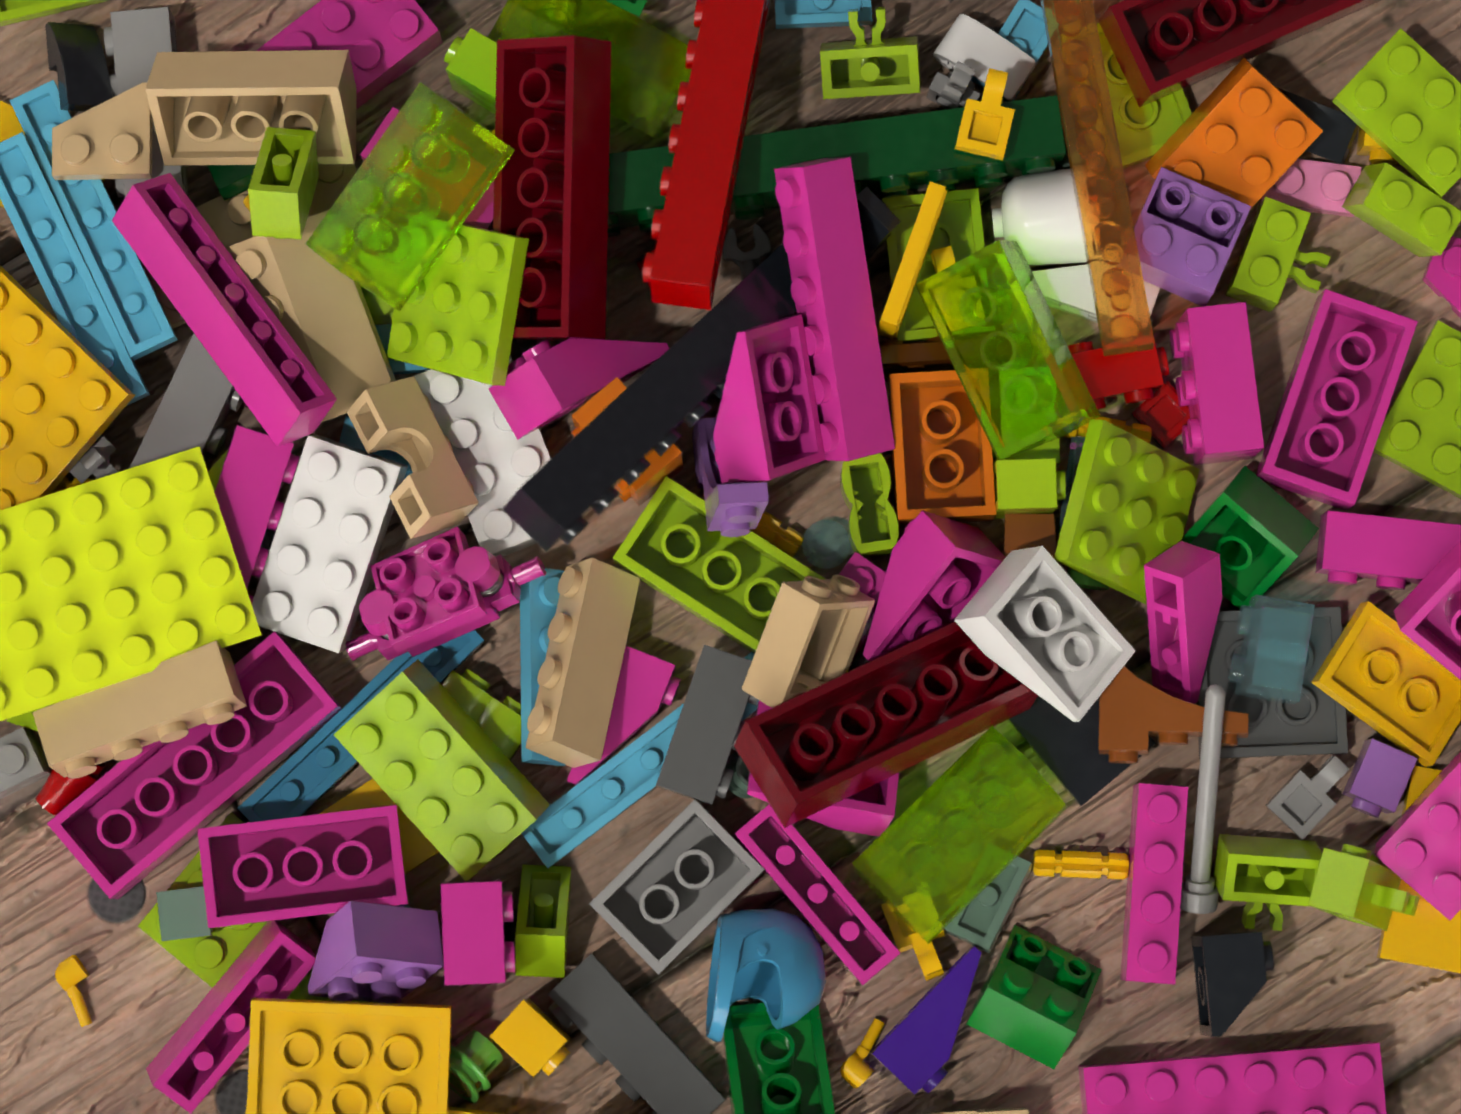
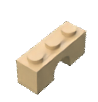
[347,376,479,539]

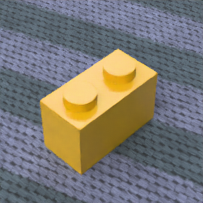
[489,998,571,1077]

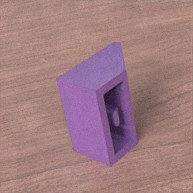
[1116,167,1251,307]
[308,901,444,1003]

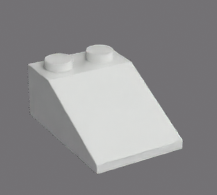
[954,546,1135,722]

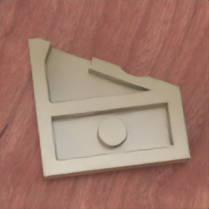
[52,82,153,180]

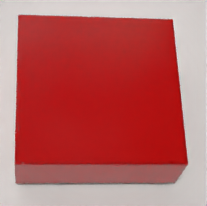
[1131,381,1190,449]

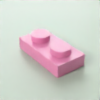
[1258,159,1361,217]

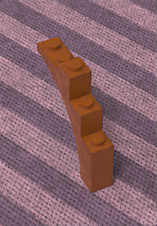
[1004,514,1249,764]

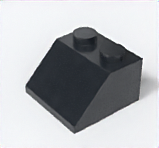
[1191,932,1274,1037]

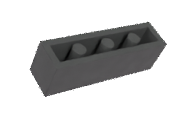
[548,953,725,1114]

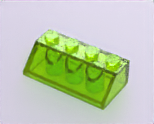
[488,0,691,140]
[306,82,515,311]
[915,240,1101,460]
[852,726,1067,944]

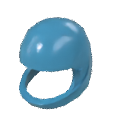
[706,909,826,1042]

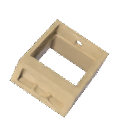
[741,575,875,708]

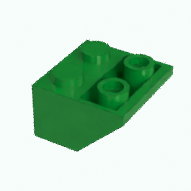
[966,925,1102,1069]

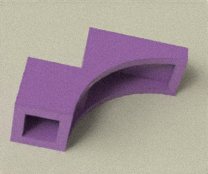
[692,418,769,537]

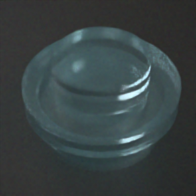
[802,520,851,569]

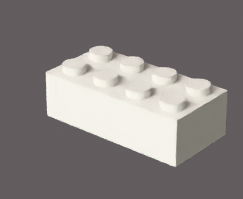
[414,356,551,556]
[252,435,408,653]

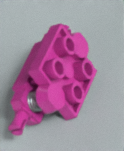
[345,527,546,661]

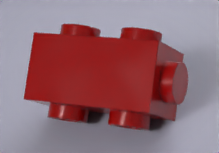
[1055,331,1169,414]

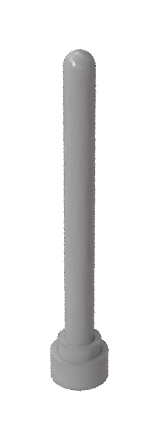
[1180,684,1226,914]

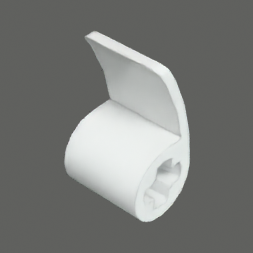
[933,14,1036,101]

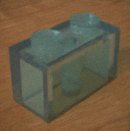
[1229,595,1315,705]

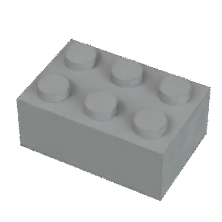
[589,799,764,975]

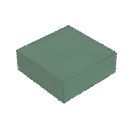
[156,886,213,941]

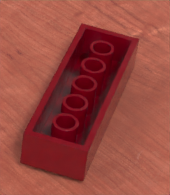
[1099,0,1381,108]
[493,35,612,340]
[734,622,1038,828]

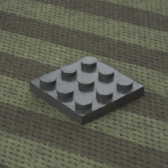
[1196,607,1348,760]

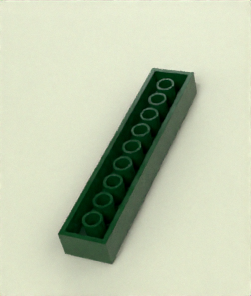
[608,95,1066,238]

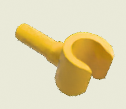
[55,955,93,1027]
[840,1018,885,1088]

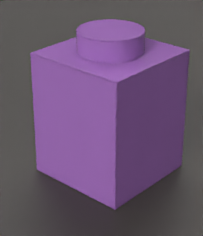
[1342,739,1418,818]

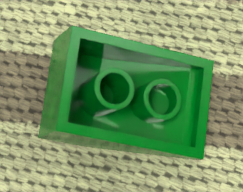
[723,1003,835,1114]

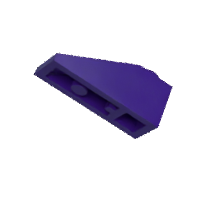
[871,946,981,1095]

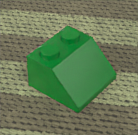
[1182,466,1319,611]

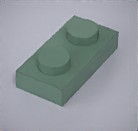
[944,842,1033,954]

